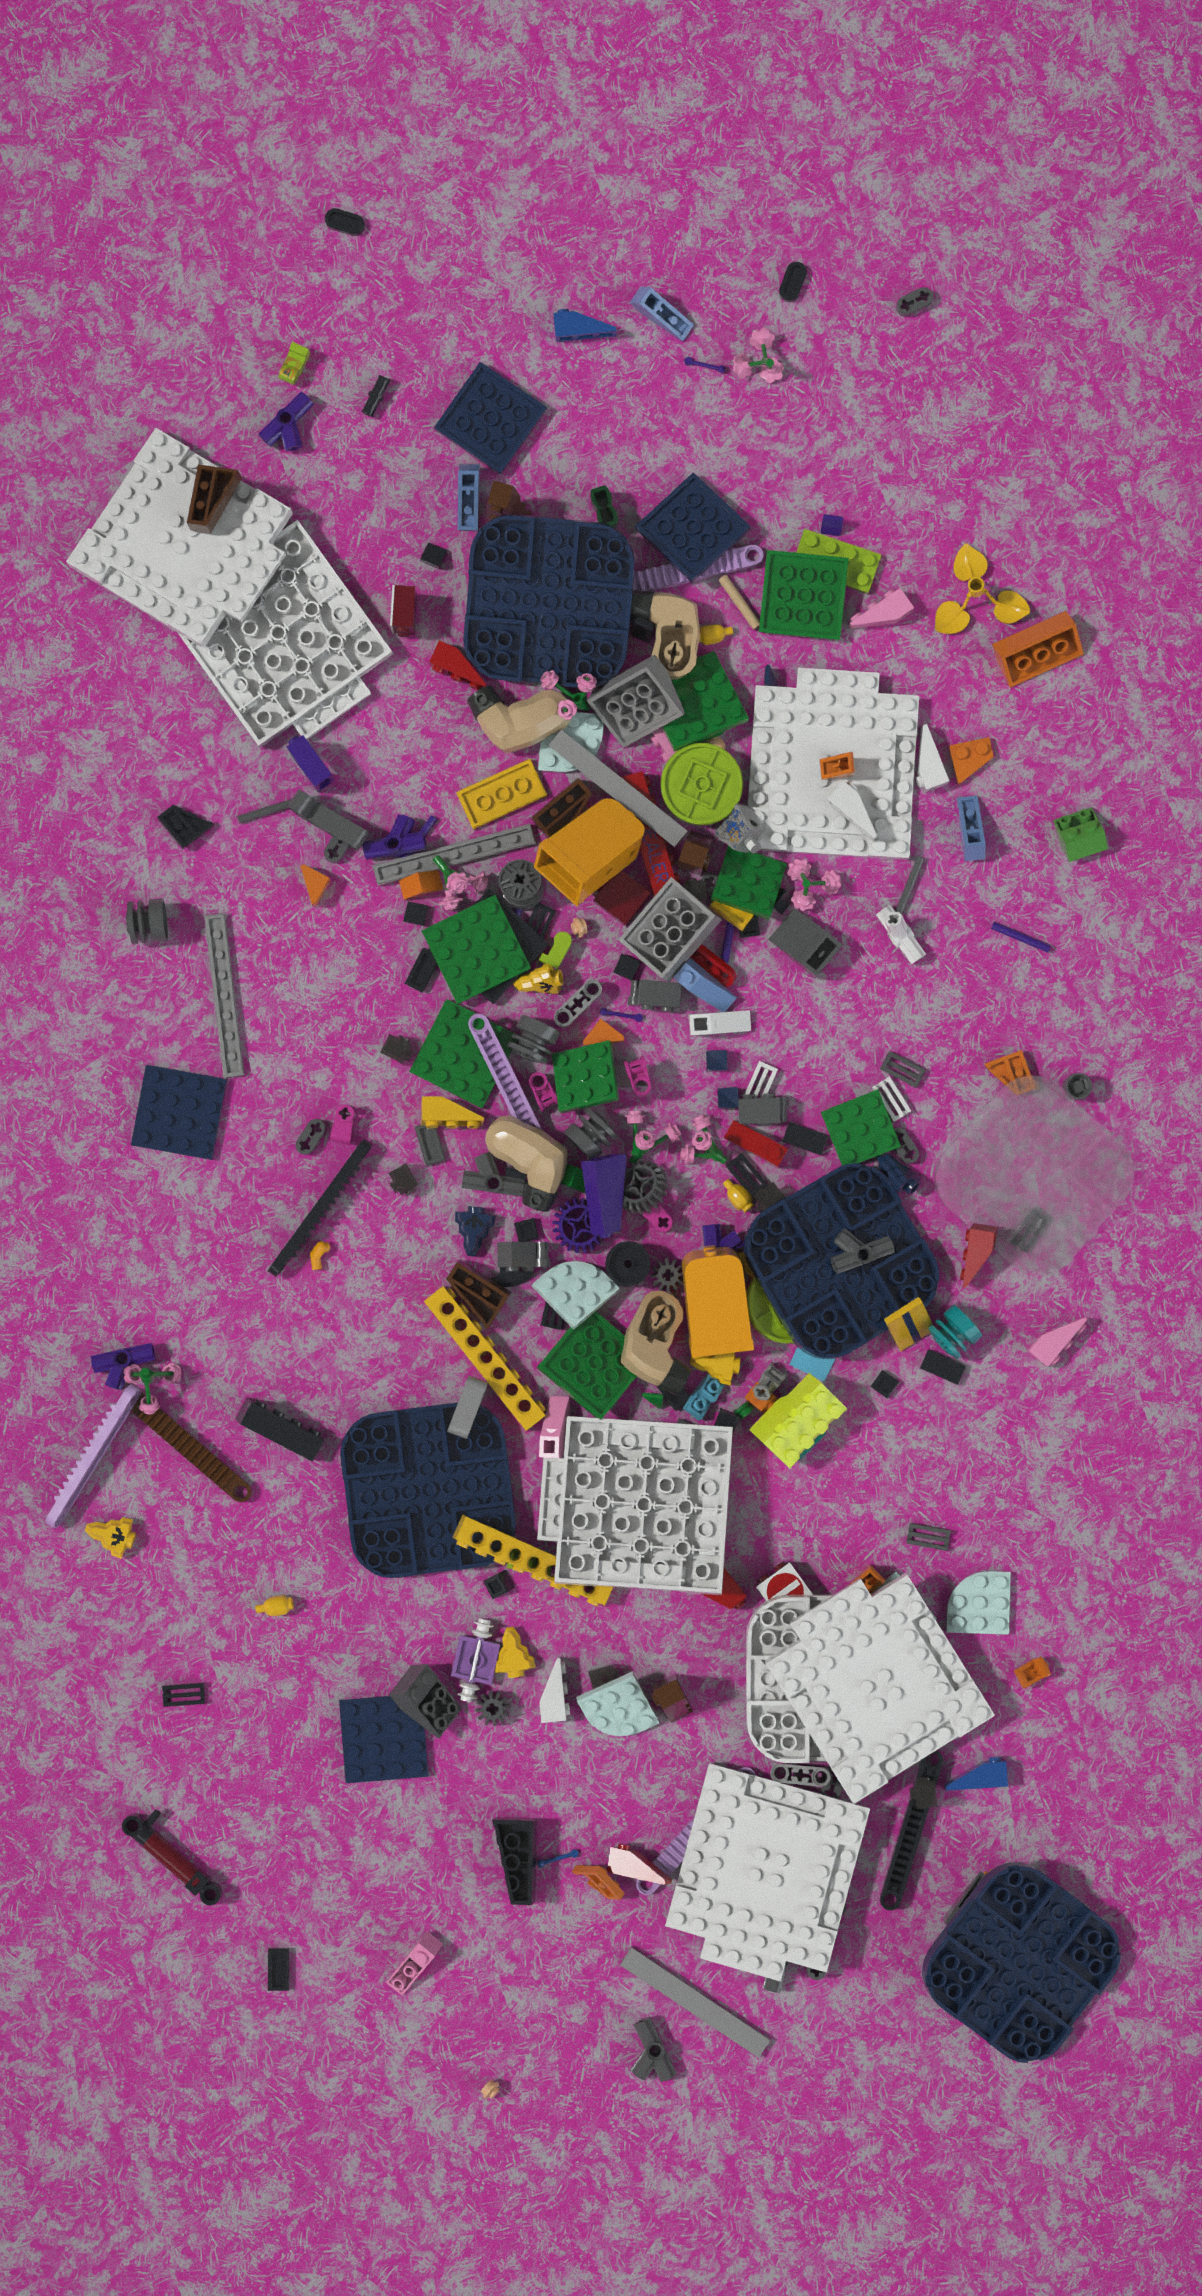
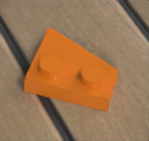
[984,1050,1036,1096]
[572,1865,625,1900]

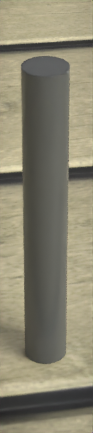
[237,799,292,824]
[895,856,925,915]

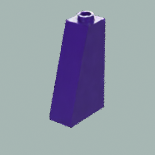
[581,1154,626,1238]

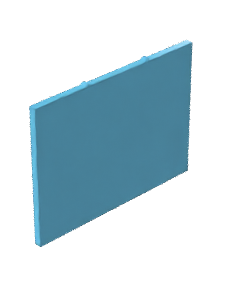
[789,1347,836,1382]

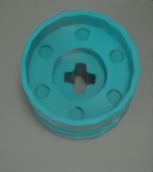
[928,1304,983,1360]

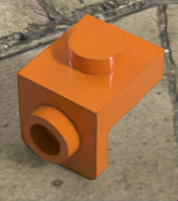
[744,1382,778,1413]
[1013,1656,1051,1689]

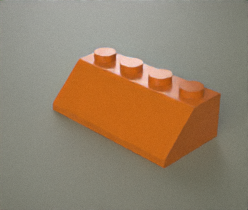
[992,611,1084,688]

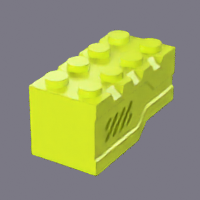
[749,1373,847,1468]

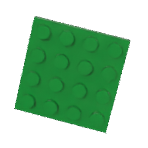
[759,550,849,640]
[662,651,749,751]
[422,895,531,1005]
[409,999,517,1109]
[536,1311,637,1420]

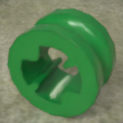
[734,1400,754,1420]

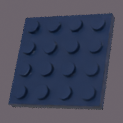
[434,362,547,475]
[635,473,750,583]
[131,1065,227,1160]
[339,1695,429,1783]

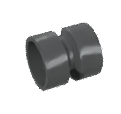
[1062,1073,1092,1101]

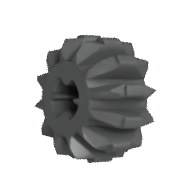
[650,1258,684,1293]
[475,1690,510,1726]

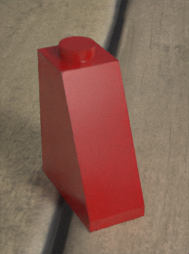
[702,1567,747,1610]

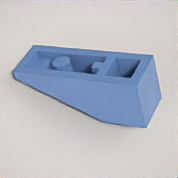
[630,287,694,341]
[457,464,480,531]
[957,796,986,861]
[673,958,737,1012]

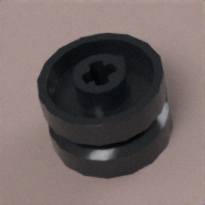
[605,1241,651,1287]

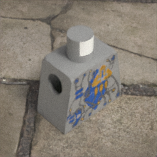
[715,804,763,854]

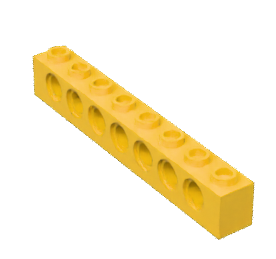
[424,1286,546,1431]
[453,1515,613,1607]

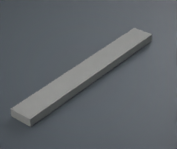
[548,730,688,848]
[372,823,536,886]
[204,913,245,1078]
[620,1946,770,2058]

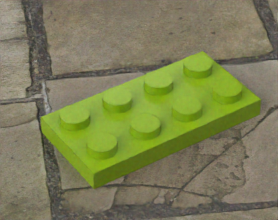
[796,529,881,594]

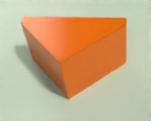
[820,752,855,780]
[300,864,331,907]
[399,870,444,900]
[583,1019,624,1046]
[848,1564,886,1594]

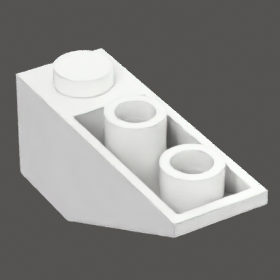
[688,1010,751,1035]
[539,1657,570,1723]

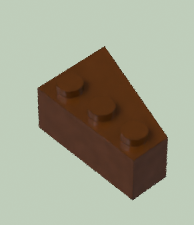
[530,778,592,838]

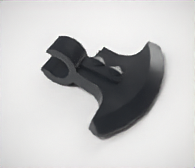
[490,1267,533,1287]

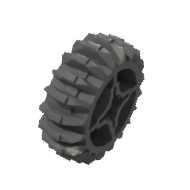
[622,1160,669,1215]

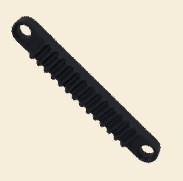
[268,1138,373,1277]
[879,1750,943,1911]

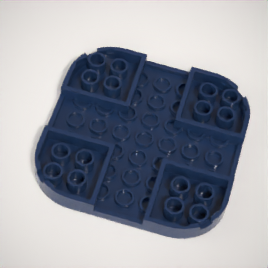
[463,514,635,688]
[744,1163,939,1359]
[340,1402,516,1578]
[922,1862,1121,2063]

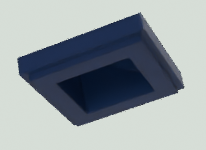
[764,665,778,687]

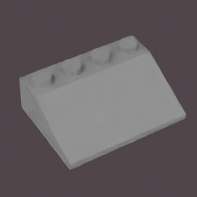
[587,655,685,748]
[618,877,722,982]

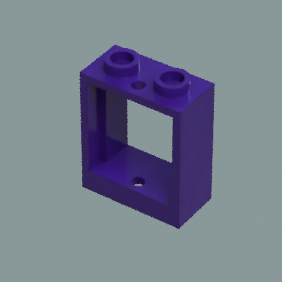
[286,735,335,792]

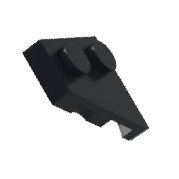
[157,805,214,850]

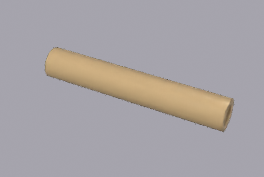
[718,574,760,630]

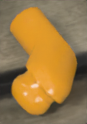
[310,1241,330,1270]

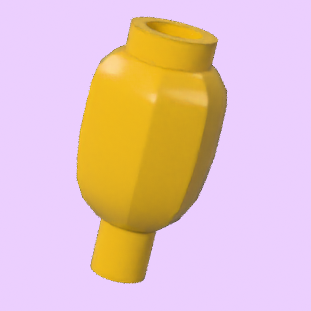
[699,624,733,645]
[723,1179,754,1213]
[255,1595,294,1616]

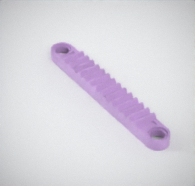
[633,545,763,591]
[468,1013,542,1130]
[45,1383,142,1529]
[636,1766,756,1895]

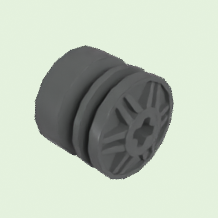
[499,859,544,910]
[126,898,168,944]
[507,1015,561,1065]
[563,1108,618,1159]

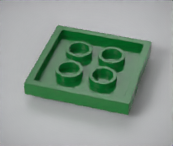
[711,845,787,920]
[552,1040,619,1114]
[821,1089,901,1166]

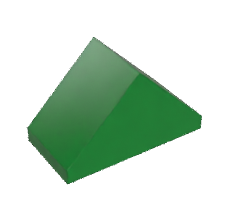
[561,1164,586,1194]

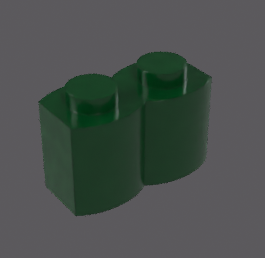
[591,485,618,529]

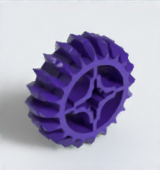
[552,1198,604,1253]

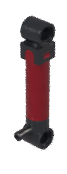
[122,1809,222,1906]

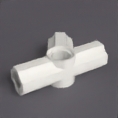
[875,905,926,965]

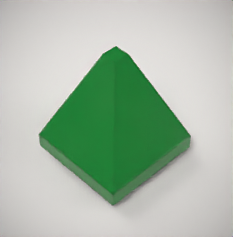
[642,1392,663,1409]

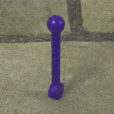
[684,357,726,373]
[600,1008,643,1022]

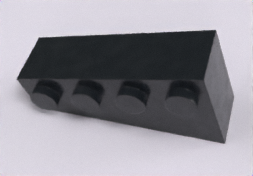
[235,1397,324,1462]
[492,1817,537,1905]

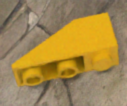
[421,1096,484,1129]

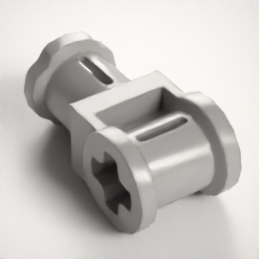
[753,1362,788,1401]

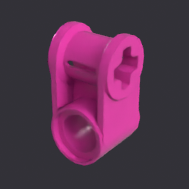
[623,1056,651,1097]
[529,1072,558,1112]
[330,1104,355,1145]
[643,1203,673,1233]

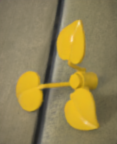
[935,543,1030,634]

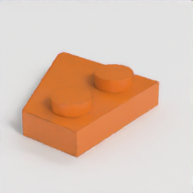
[949,737,994,785]

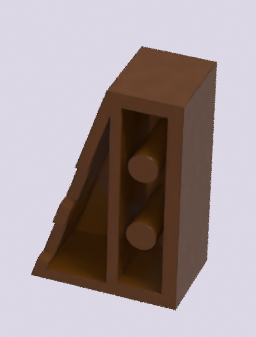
[187,464,242,534]
[487,481,532,522]
[678,830,713,876]
[446,1259,512,1329]
[651,1674,693,1723]

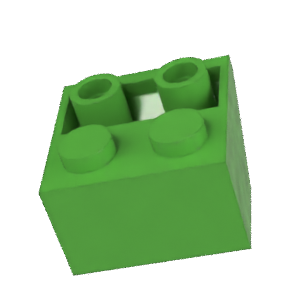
[1053,807,1108,862]

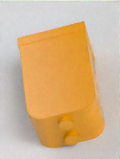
[534,799,645,906]
[682,1245,754,1358]

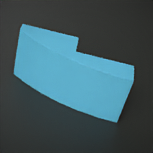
[683,1373,725,1421]

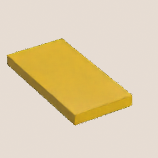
[456,759,547,830]

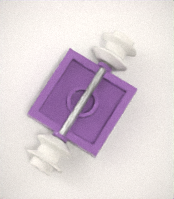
[451,1618,500,1702]

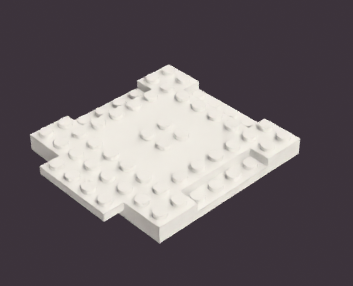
[66,428,293,648]
[178,520,393,748]
[748,668,919,860]
[537,1416,733,1595]
[765,1573,995,1804]
[665,1763,870,1981]

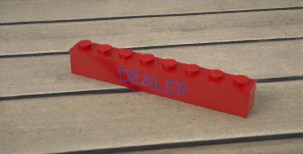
[621,771,681,896]

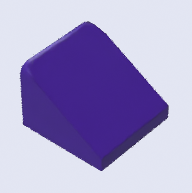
[821,514,843,536]

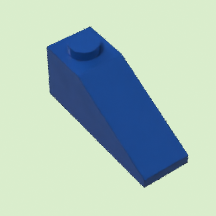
[553,309,616,342]
[944,1756,1008,1791]

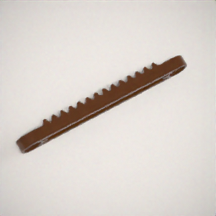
[122,1392,252,1502]

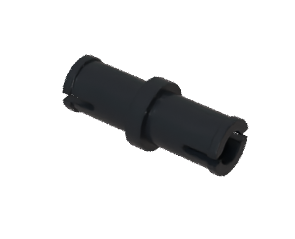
[361,375,390,418]

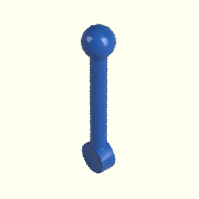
[536,1849,579,1868]

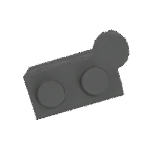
[628,980,681,1012]
[738,1093,789,1124]
[497,1242,550,1271]

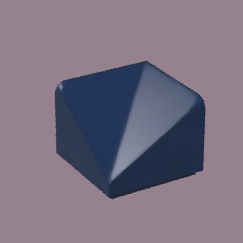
[706,1050,727,1072]
[717,1087,739,1109]

